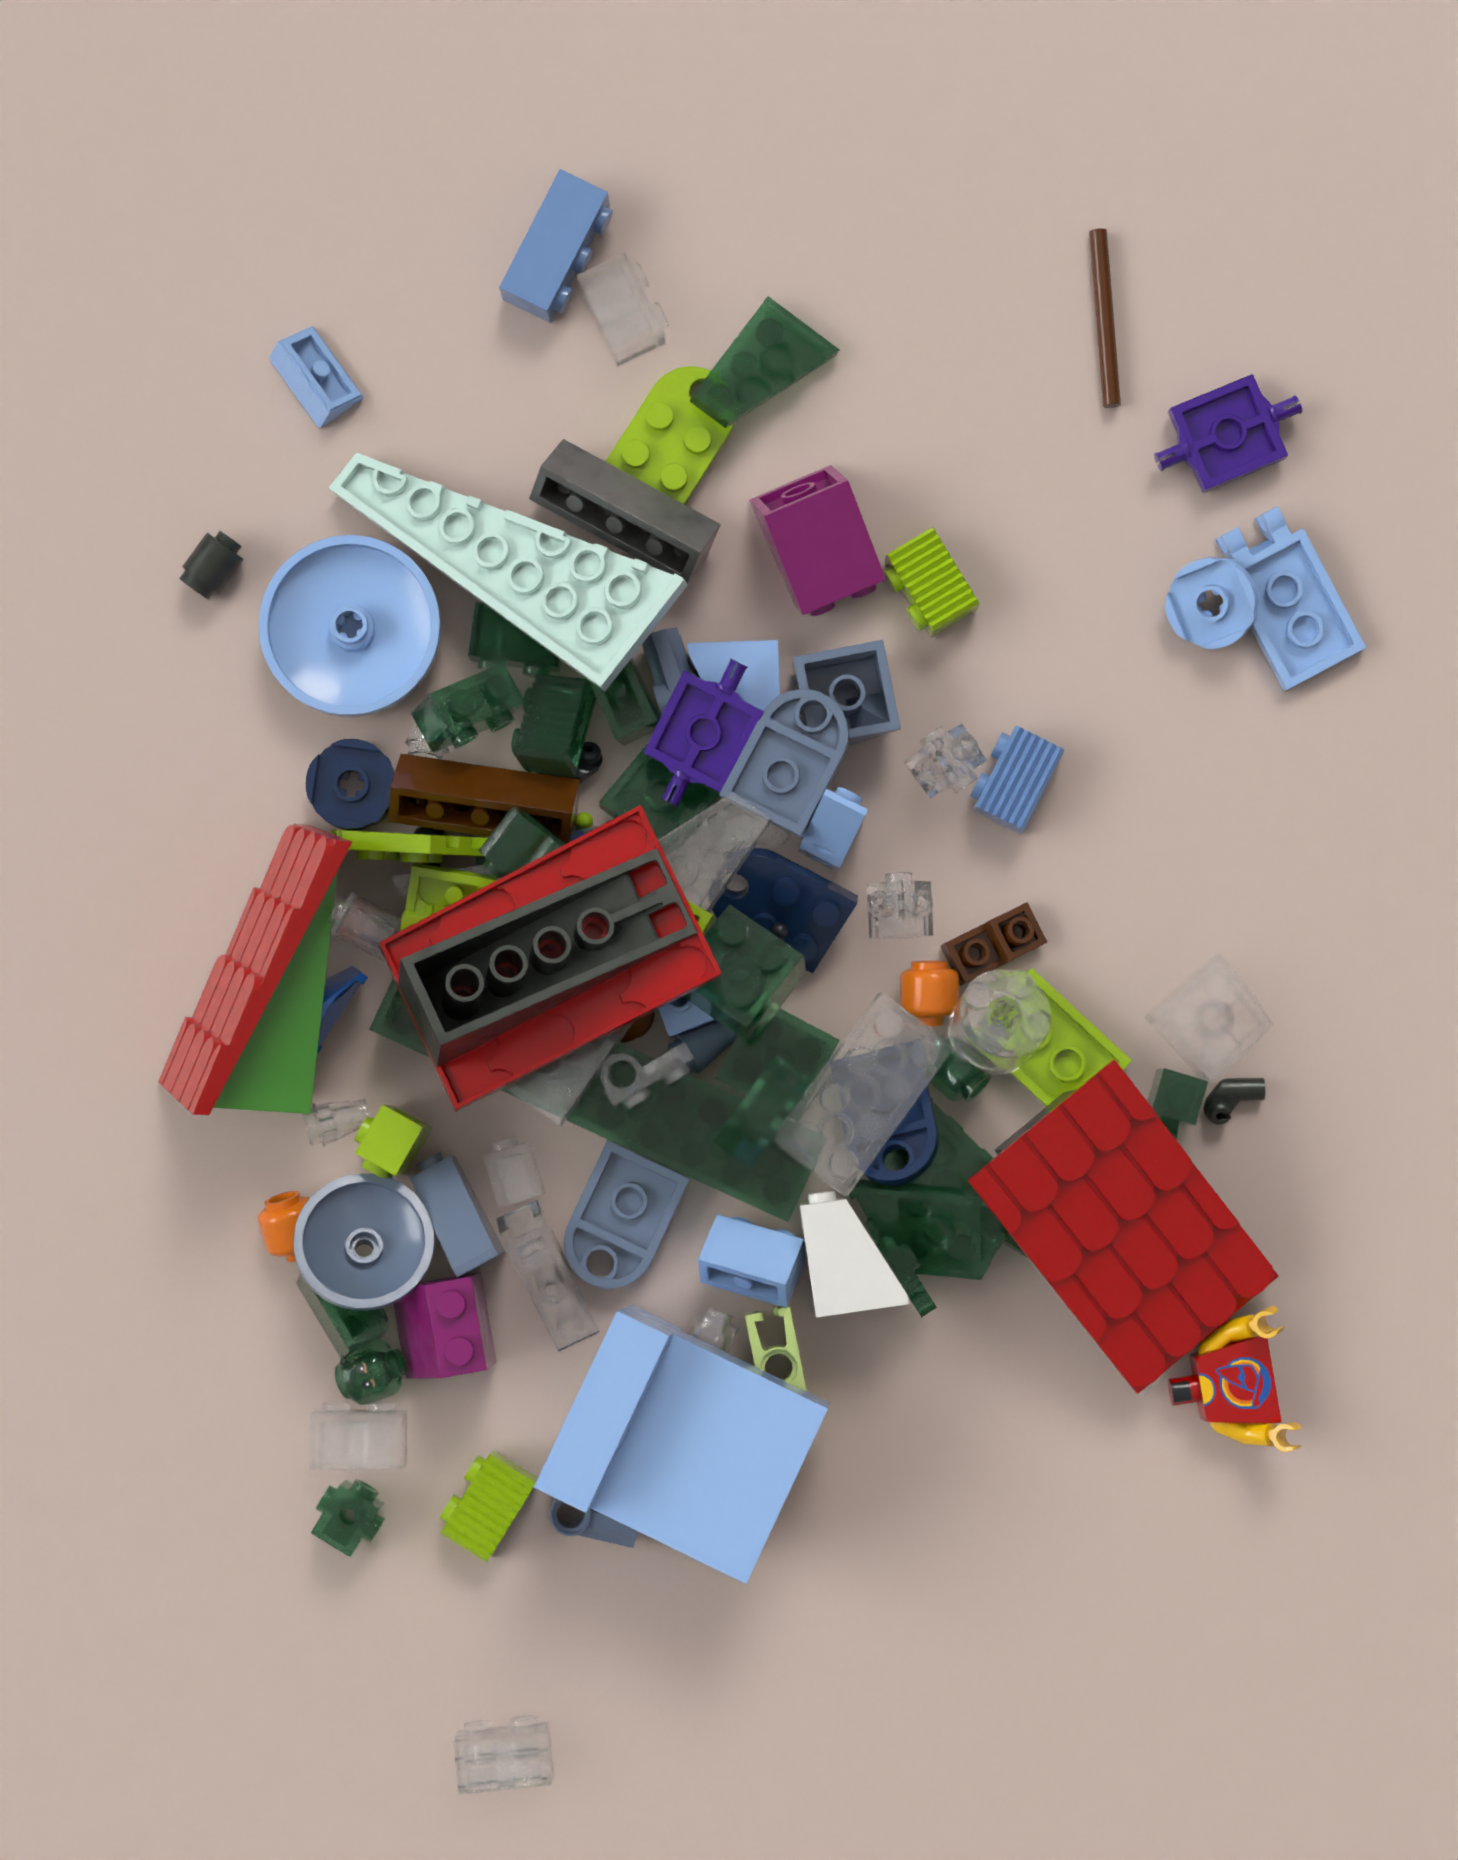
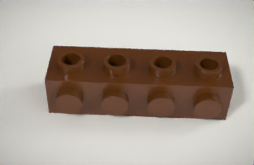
[389,754,580,847]

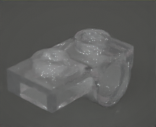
[601,1042,695,1110]

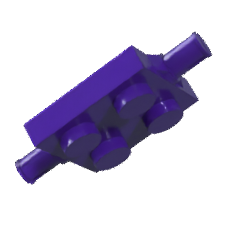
[1154,374,1303,493]
[643,658,764,807]

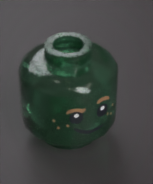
[335,1339,407,1405]

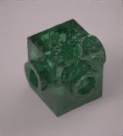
[311,1479,385,1557]

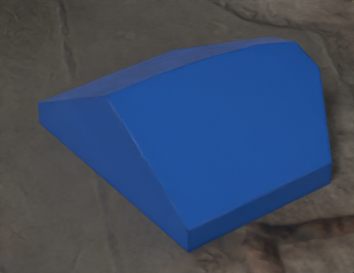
[317,966,368,1054]

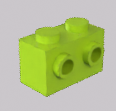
[354,1104,433,1179]

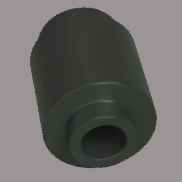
[179,531,244,600]

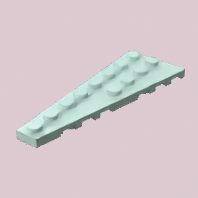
[329,453,688,692]

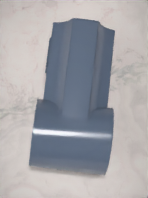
[642,627,696,715]
[550,1498,638,1548]

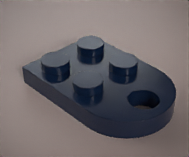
[709,848,858,974]
[828,1040,939,1185]

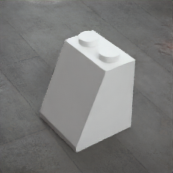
[799,1190,909,1318]

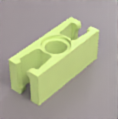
[745,1304,807,1391]

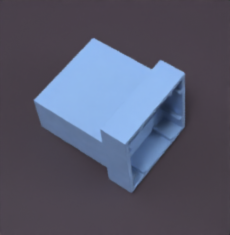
[534,1305,830,1584]

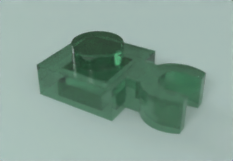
[875,1235,937,1318]

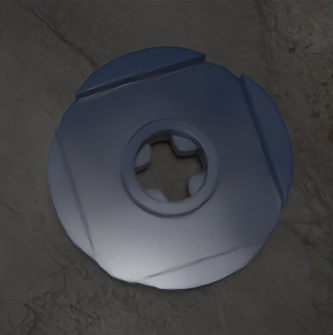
[305,739,395,830]

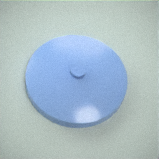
[259,535,442,717]

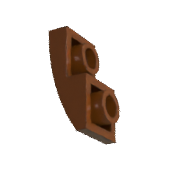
[940,902,1048,986]

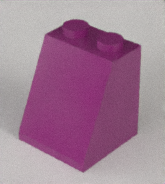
[749,465,886,616]
[393,1272,497,1379]

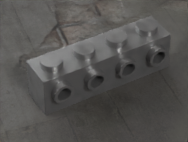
[529,439,721,584]

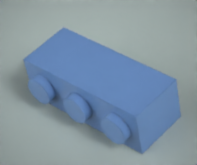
[499,169,613,323]

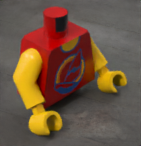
[1168,1306,1302,1452]

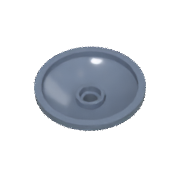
[293,1173,434,1311]

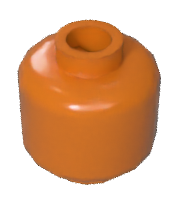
[900,960,959,1026]
[257,1191,310,1262]

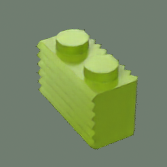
[883,527,980,637]
[439,1450,538,1563]

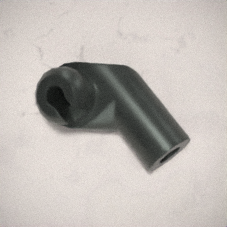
[1203,1078,1265,1125]

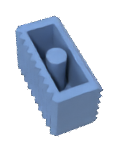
[970,726,1065,834]

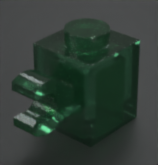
[1147,1068,1208,1139]

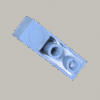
[798,787,868,872]

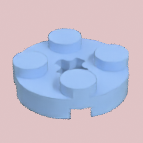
[1165,557,1259,649]

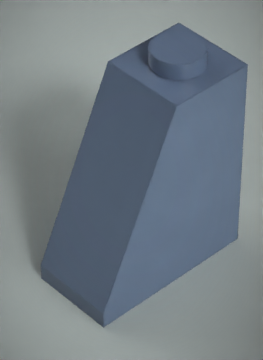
[410,1152,506,1277]

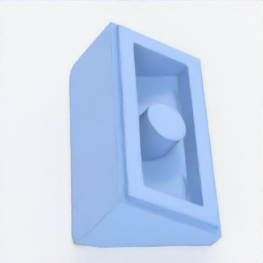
[270,326,363,428]

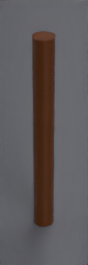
[1089,228,1121,408]

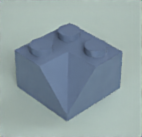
[793,639,901,745]

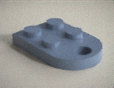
[719,689,850,839]
[564,1140,690,1289]

